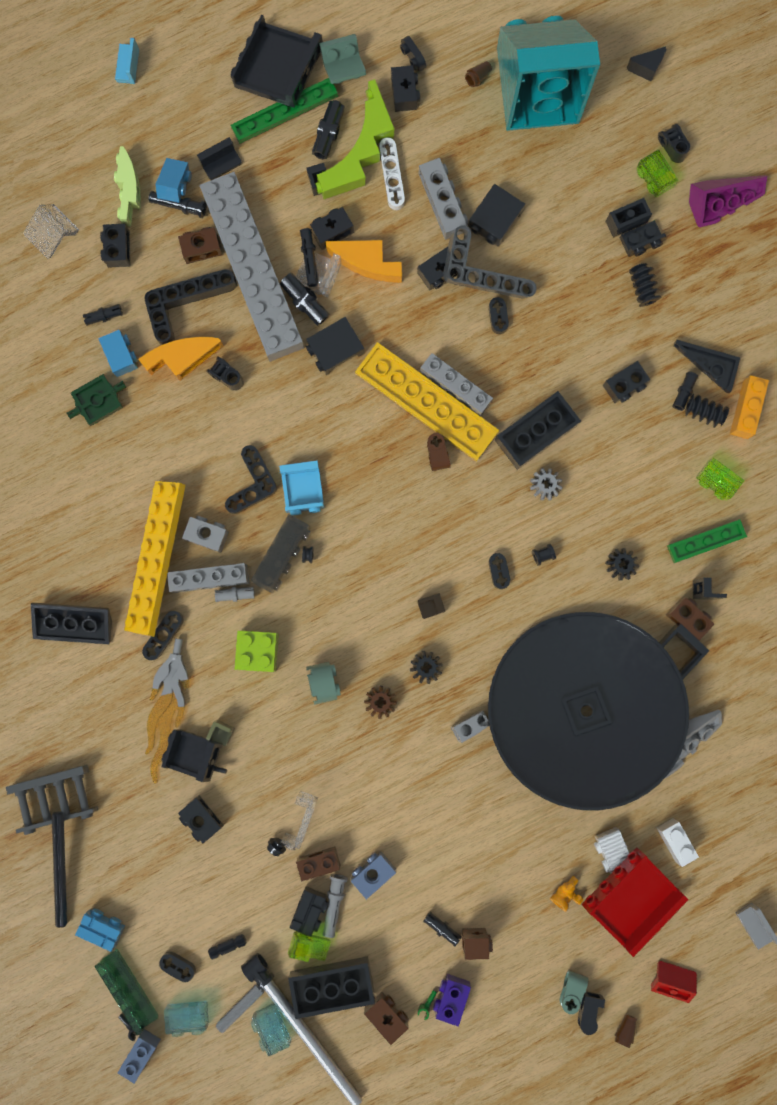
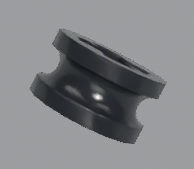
[302,546,314,564]

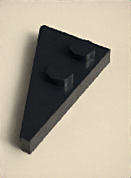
[674,340,740,394]

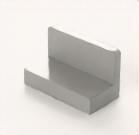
[735,903,777,950]

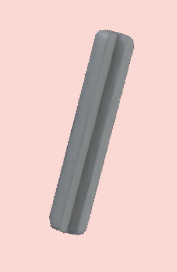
[216,984,264,1033]

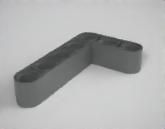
[443,225,536,299]

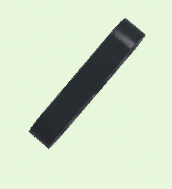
[142,611,184,660]

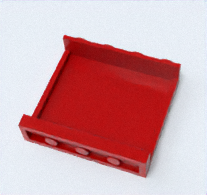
[581,847,689,957]

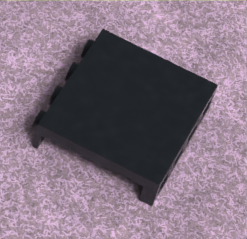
[231,14,323,108]

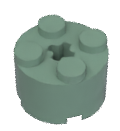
[306,661,341,705]

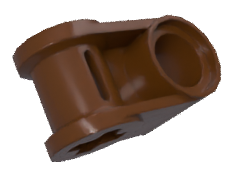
[427,433,451,471]

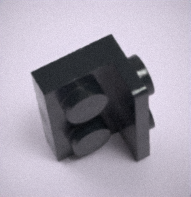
[619,220,667,257]

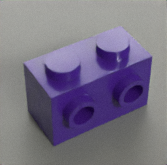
[433,974,471,1027]

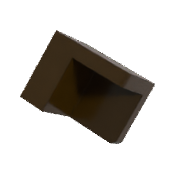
[417,593,446,619]

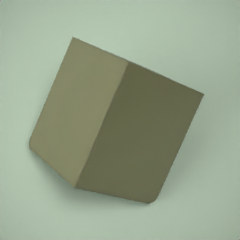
[206,720,235,746]

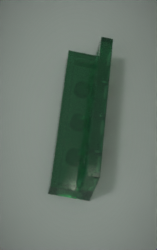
[94,949,159,1035]

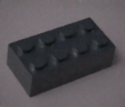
[495,391,581,470]
[288,956,375,1019]

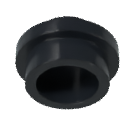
[267,838,286,856]

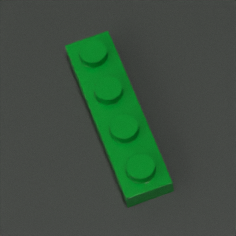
[667,519,747,563]

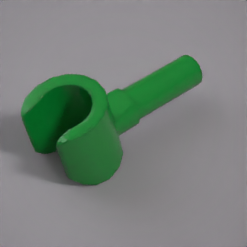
[417,990,437,1020]

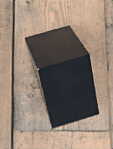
[627,46,667,81]

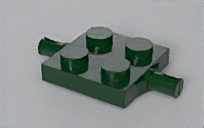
[66,374,127,426]

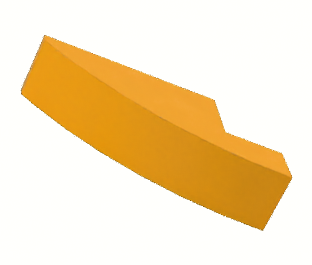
[326,240,402,283]
[138,337,224,381]

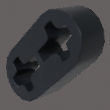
[488,297,509,334]
[488,553,510,589]
[159,951,196,982]

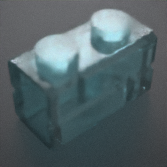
[164,1001,209,1037]
[251,1003,291,1056]

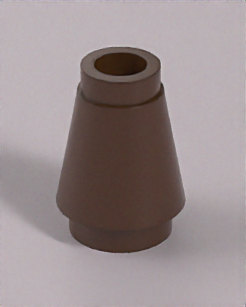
[465,61,492,87]
[615,1014,637,1048]

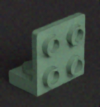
[319,34,366,84]

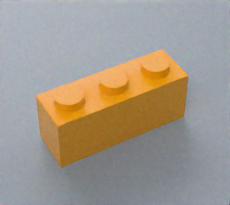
[730,375,769,439]

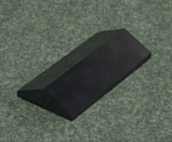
[31,603,112,644]

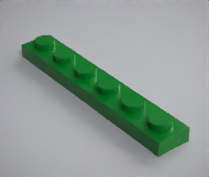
[230,78,338,144]

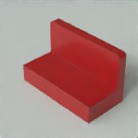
[651,961,697,1003]

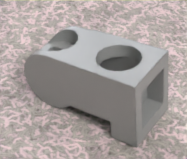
[451,711,490,743]

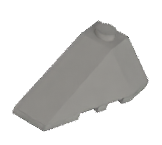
[665,710,722,779]

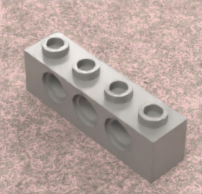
[418,158,468,240]
[420,353,493,417]
[167,563,250,593]

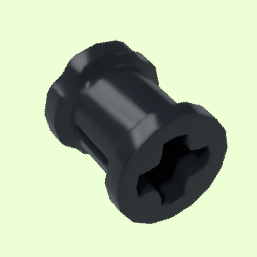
[532,544,556,566]

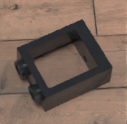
[659,624,709,679]

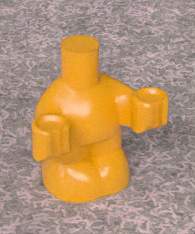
[550,876,584,912]

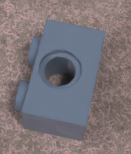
[351,851,396,900]
[117,1029,161,1084]

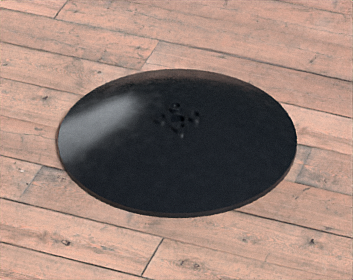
[488,612,689,811]

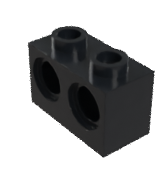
[100,224,130,268]
[603,361,651,404]

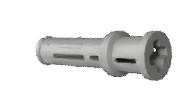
[322,874,348,938]

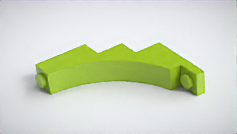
[315,79,394,199]

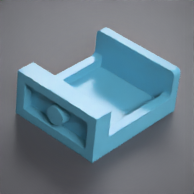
[280,461,324,516]

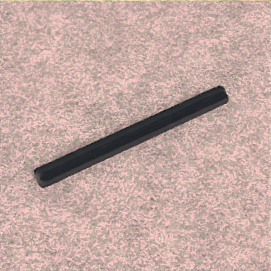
[52,811,67,928]

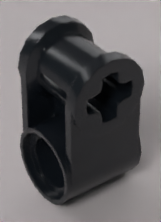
[658,124,690,163]
[206,356,244,391]

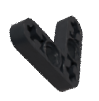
[225,445,277,514]

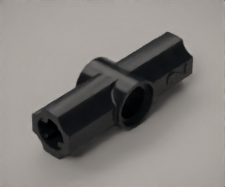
[312,100,345,160]
[280,273,330,326]

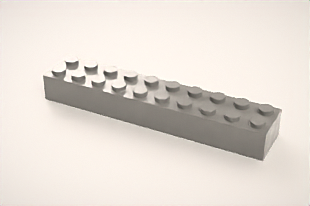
[199,172,304,362]

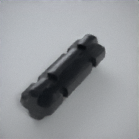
[208,934,247,960]

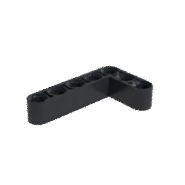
[144,269,237,345]

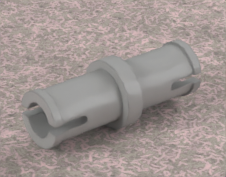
[215,587,255,602]

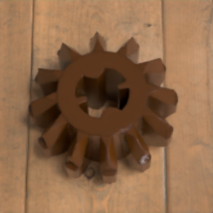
[364,685,397,719]

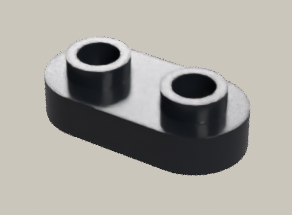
[400,36,427,72]

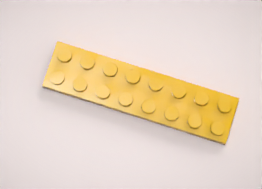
[355,342,499,462]
[124,481,186,637]

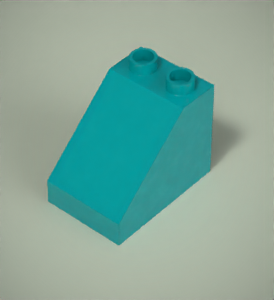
[497,16,600,131]

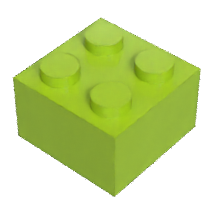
[234,631,279,672]

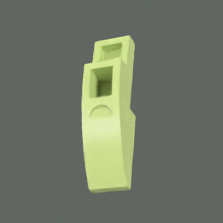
[114,146,141,227]

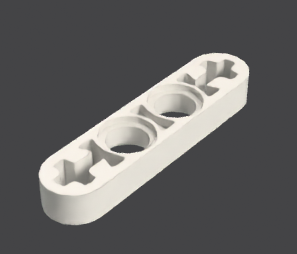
[379,138,405,210]

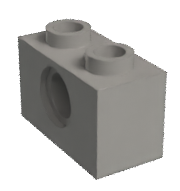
[182,516,229,553]

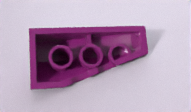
[689,175,768,228]

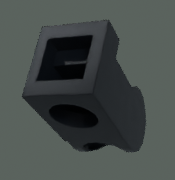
[578,992,605,1035]

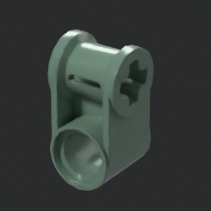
[559,970,588,1014]

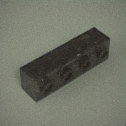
[251,514,311,593]

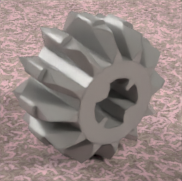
[530,468,562,501]

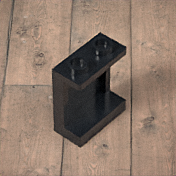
[468,184,525,246]
[306,317,365,375]
[161,729,222,782]

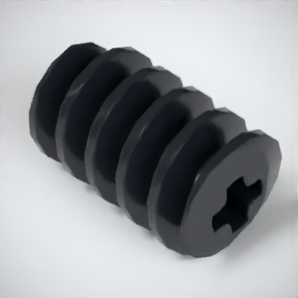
[629,263,662,307]
[685,393,730,428]

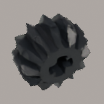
[605,548,639,581]
[410,651,443,684]

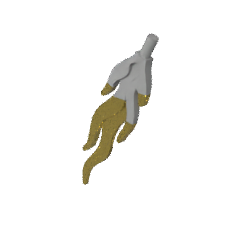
[145,638,189,784]

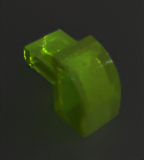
[288,931,331,962]

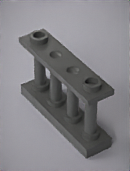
[6,764,99,835]

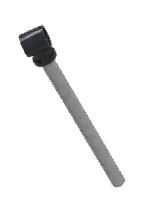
[241,953,363,1105]

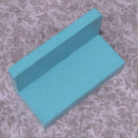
[115,38,139,84]

